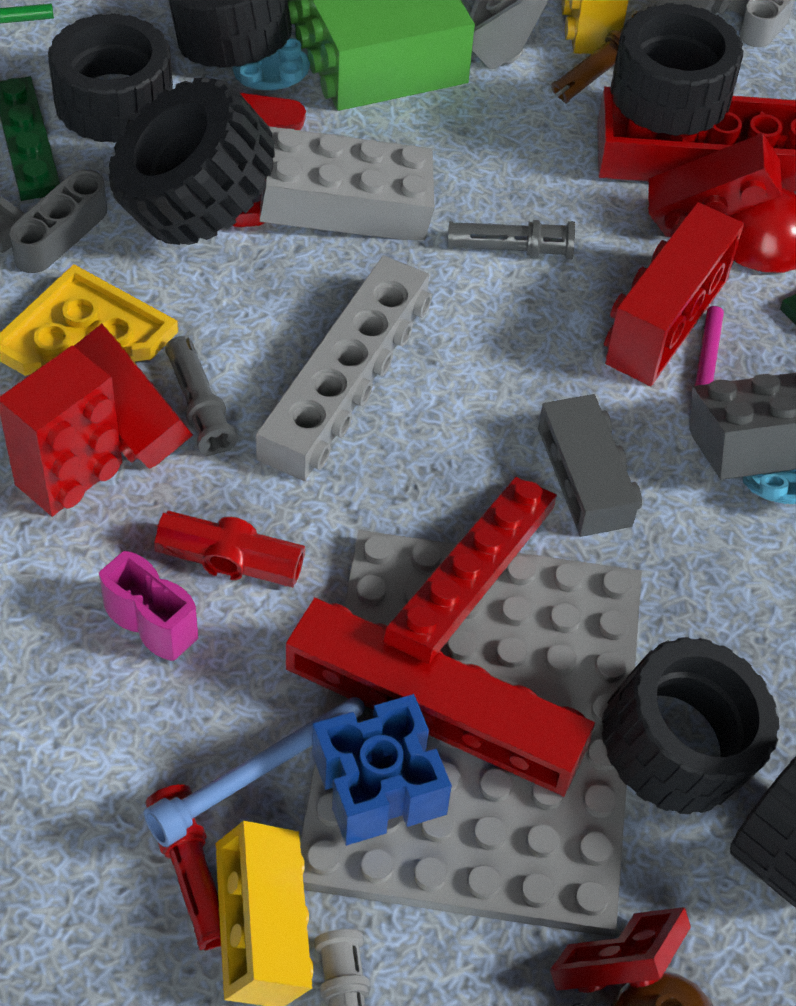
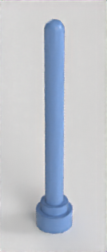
[144,697,365,847]

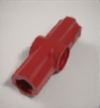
[154,511,305,588]

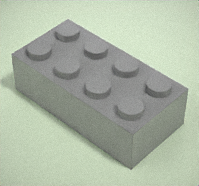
[260,126,435,240]

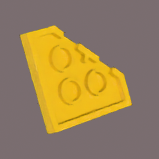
[0,264,178,376]

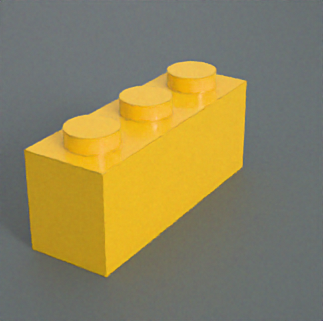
[215,821,313,1006]

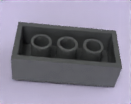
[689,373,796,480]

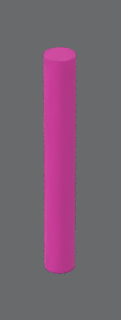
[695,306,724,386]

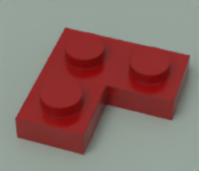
[550,907,691,993]

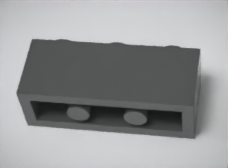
[538,394,642,537]

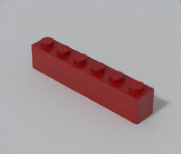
[286,597,596,797]

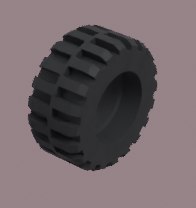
[109,78,275,245]

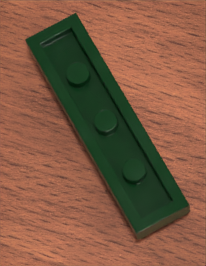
[0,76,60,201]

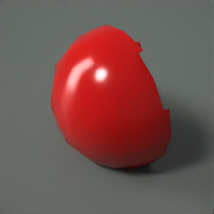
[730,188,796,273]

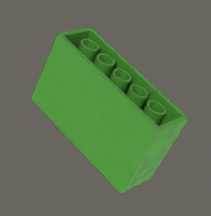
[288,0,475,111]

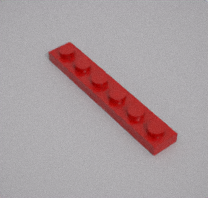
[383,477,557,664]

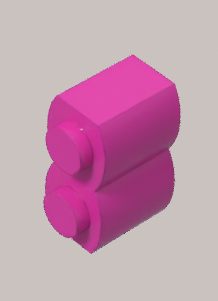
[98,551,198,661]

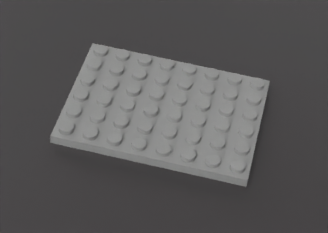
[300,530,642,937]

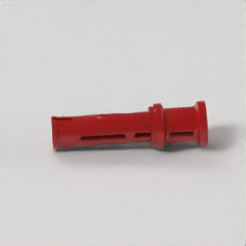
[145,784,221,951]

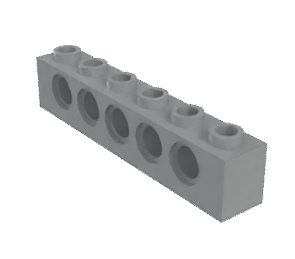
[256,255,432,481]

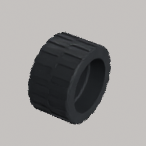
[168,0,292,68]
[611,3,744,136]
[48,13,173,143]
[602,637,780,814]
[730,756,796,908]

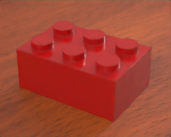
[0,345,122,517]

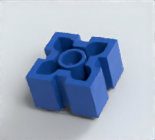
[312,694,452,846]

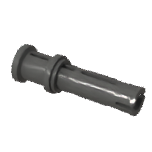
[448,220,575,259]
[165,336,238,456]

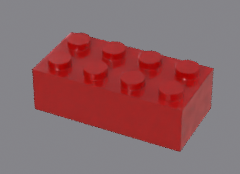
[604,202,744,387]

